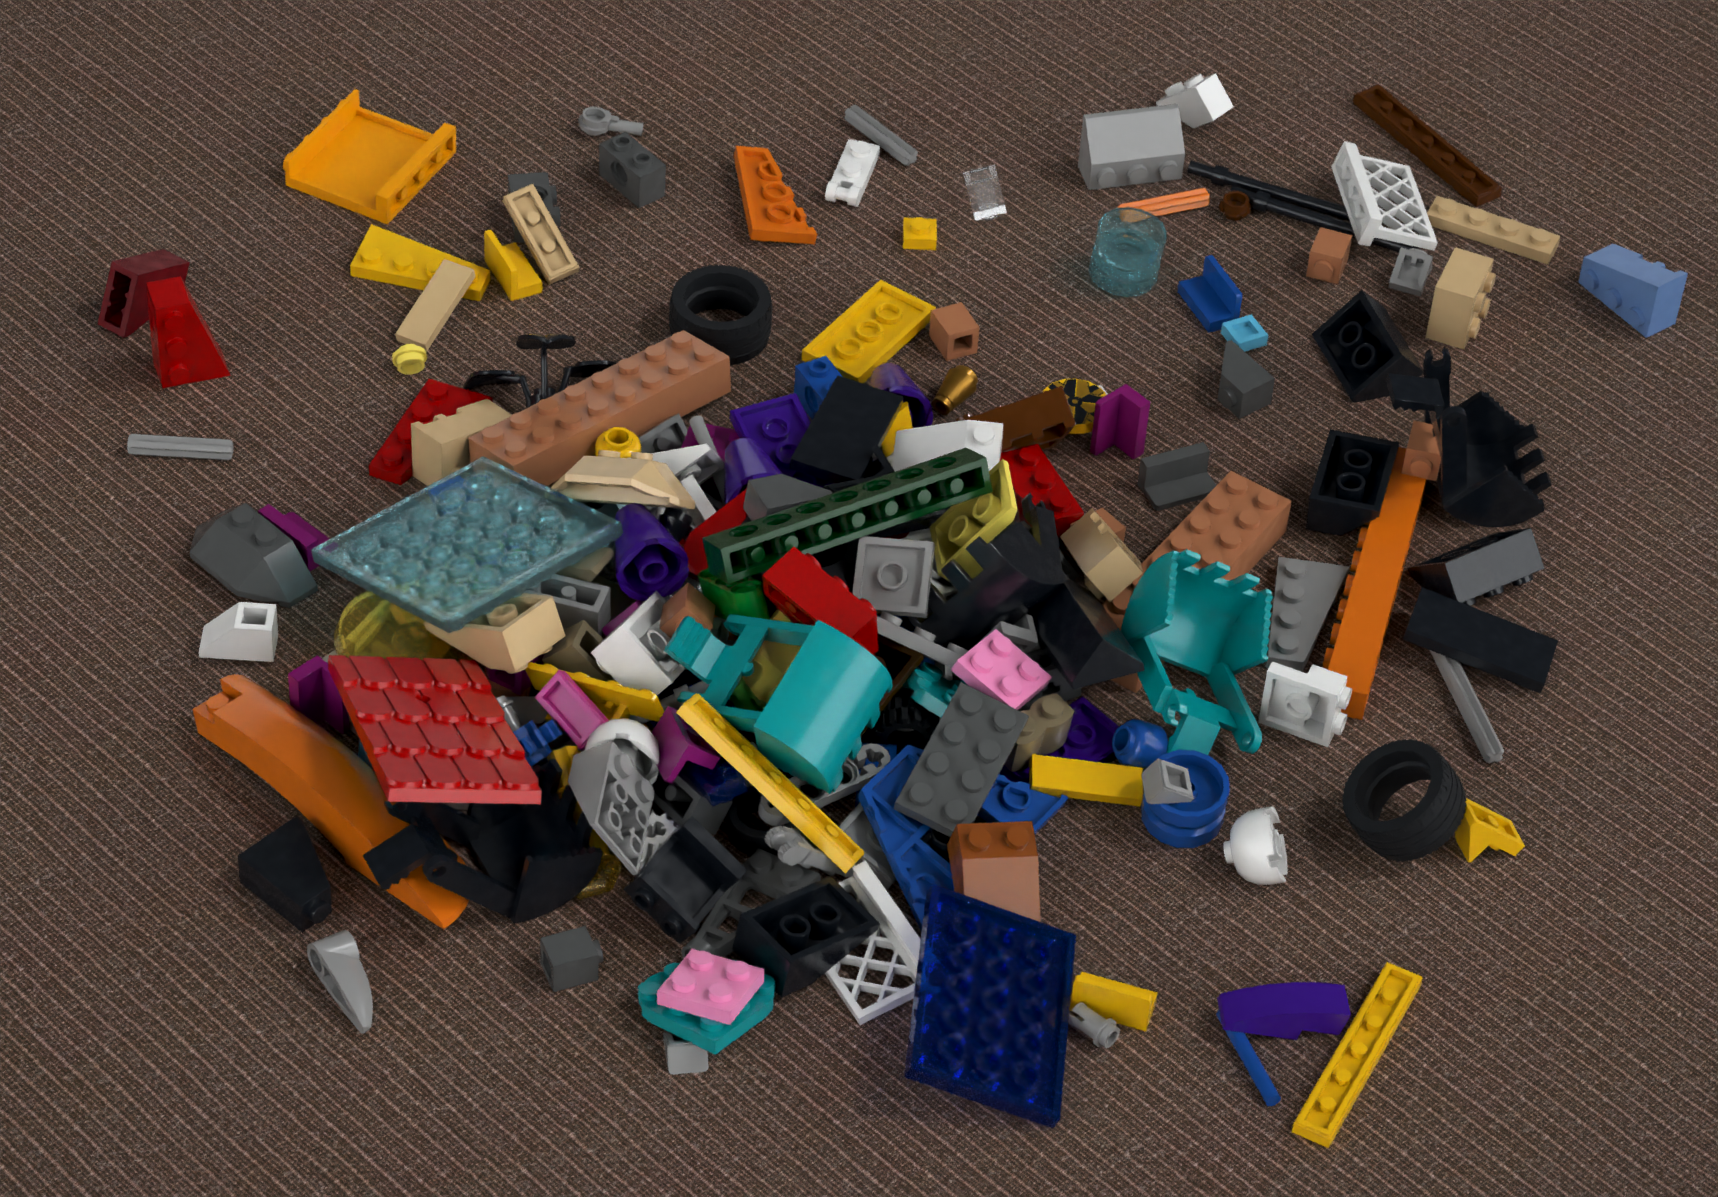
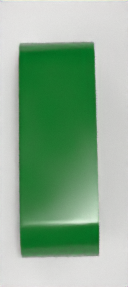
[698,568,771,620]

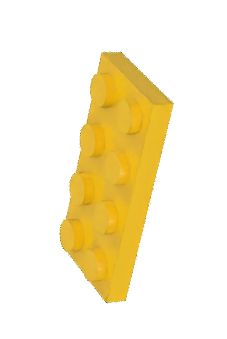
[802,279,936,383]

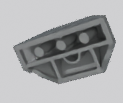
[190,503,318,608]

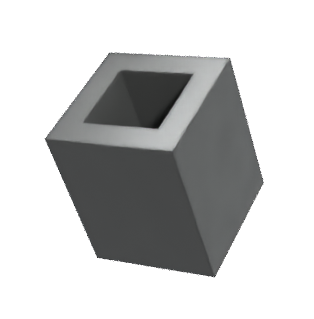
[540,926,603,992]

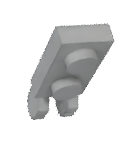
[764,825,857,877]

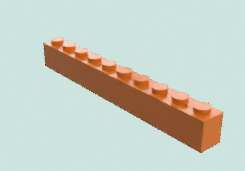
[1322,447,1428,720]

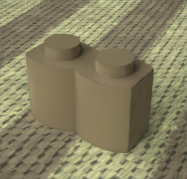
[1005,694,1074,772]

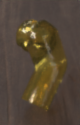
[576,854,621,900]

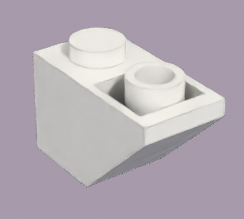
[1156,73,1234,128]
[199,602,278,662]

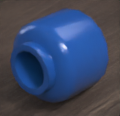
[1112,719,1169,771]

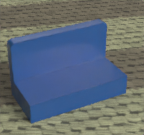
[1177,255,1242,333]

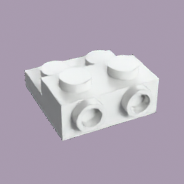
[1258,661,1353,747]

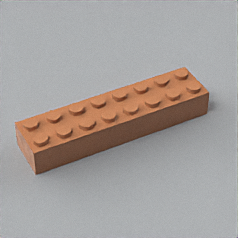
[468,330,731,496]
[1102,471,1292,693]

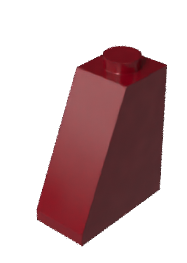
[97,249,190,338]

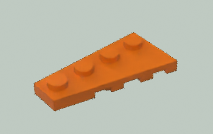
[733,146,817,245]

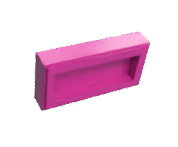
[534,670,609,750]

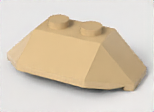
[548,450,695,510]

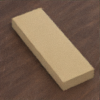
[503,184,579,285]
[395,259,475,352]

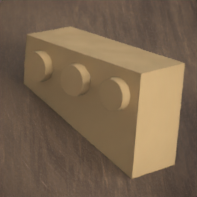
[411,399,512,487]
[1060,508,1143,602]

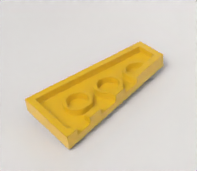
[350,224,490,301]

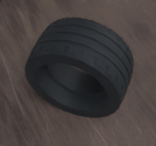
[669,265,772,366]
[1342,739,1467,862]

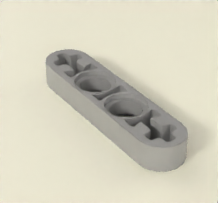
[758,743,890,826]

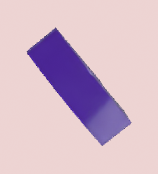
[1217,982,1351,1040]

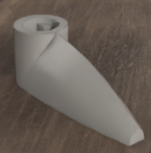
[307,930,373,1034]

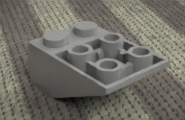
[568,741,655,875]

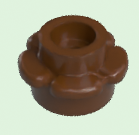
[1219,191,1251,221]

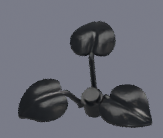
[464,334,617,408]

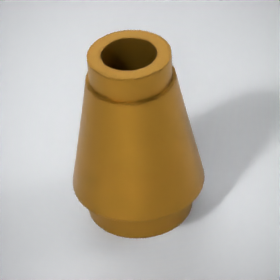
[932,365,978,415]

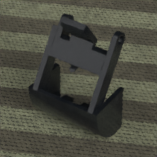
[1386,347,1552,527]
[907,493,1069,651]
[363,759,603,924]

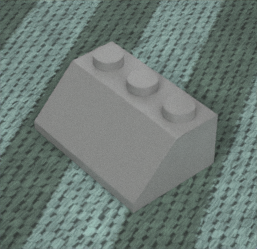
[1078,104,1185,190]

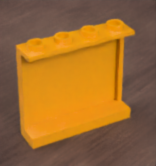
[283,89,456,225]

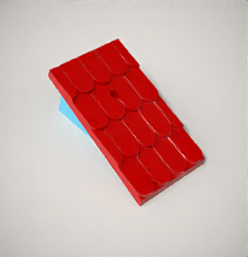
[328,655,542,804]

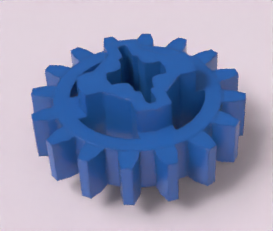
[513,719,563,766]

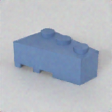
[1578,244,1688,338]

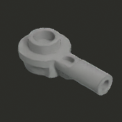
[578,107,644,136]

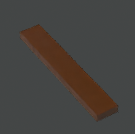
[1353,84,1502,207]

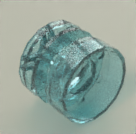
[1088,207,1167,297]

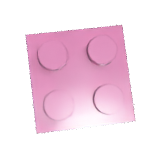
[951,629,1052,710]
[657,949,764,1025]

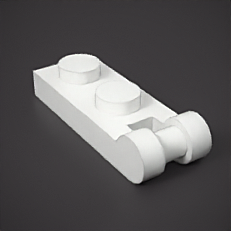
[825,139,880,207]

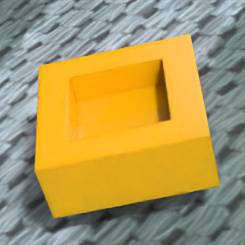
[903,217,937,250]

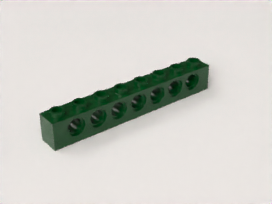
[702,448,993,584]

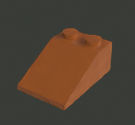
[947,821,1041,951]

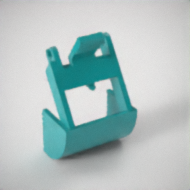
[1121,549,1273,755]
[663,614,893,794]

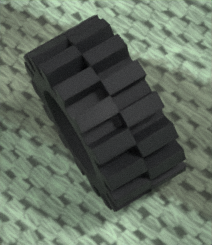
[872,696,939,755]

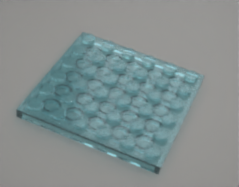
[311,456,623,634]

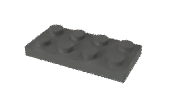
[893,682,1029,837]

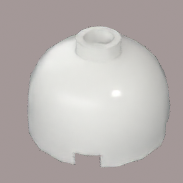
[584,718,659,785]
[1223,806,1288,885]

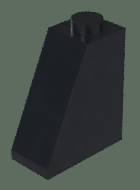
[238,815,332,933]

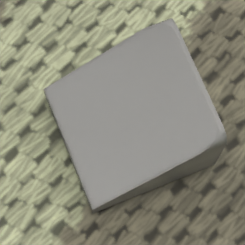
[1141,758,1194,804]
[663,1032,709,1075]

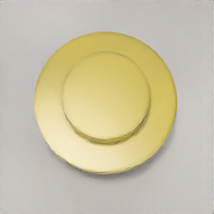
[392,344,427,375]

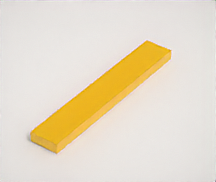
[676,693,865,874]
[1292,962,1423,1148]

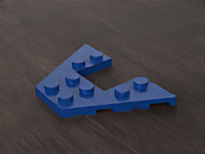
[857,745,1068,942]

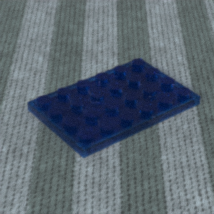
[904,884,1076,1129]

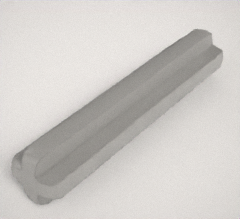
[844,105,918,166]
[127,433,234,460]

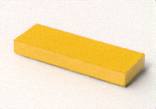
[1029,754,1143,807]

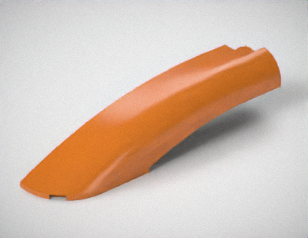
[192,674,469,930]

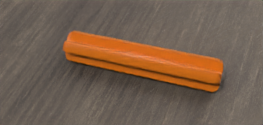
[1116,188,1210,223]

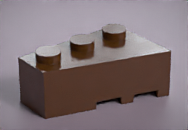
[955,386,1076,453]

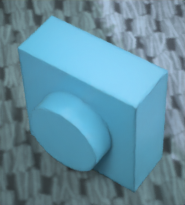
[1221,314,1268,352]

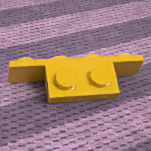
[525,662,664,731]

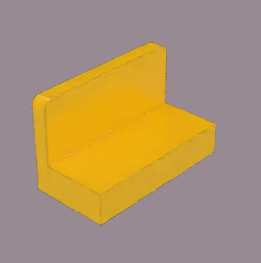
[484,230,542,301]
[1070,972,1158,1031]

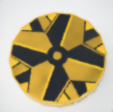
[1043,379,1106,434]

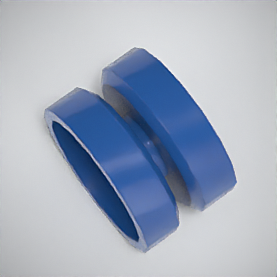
[1141,750,1230,848]

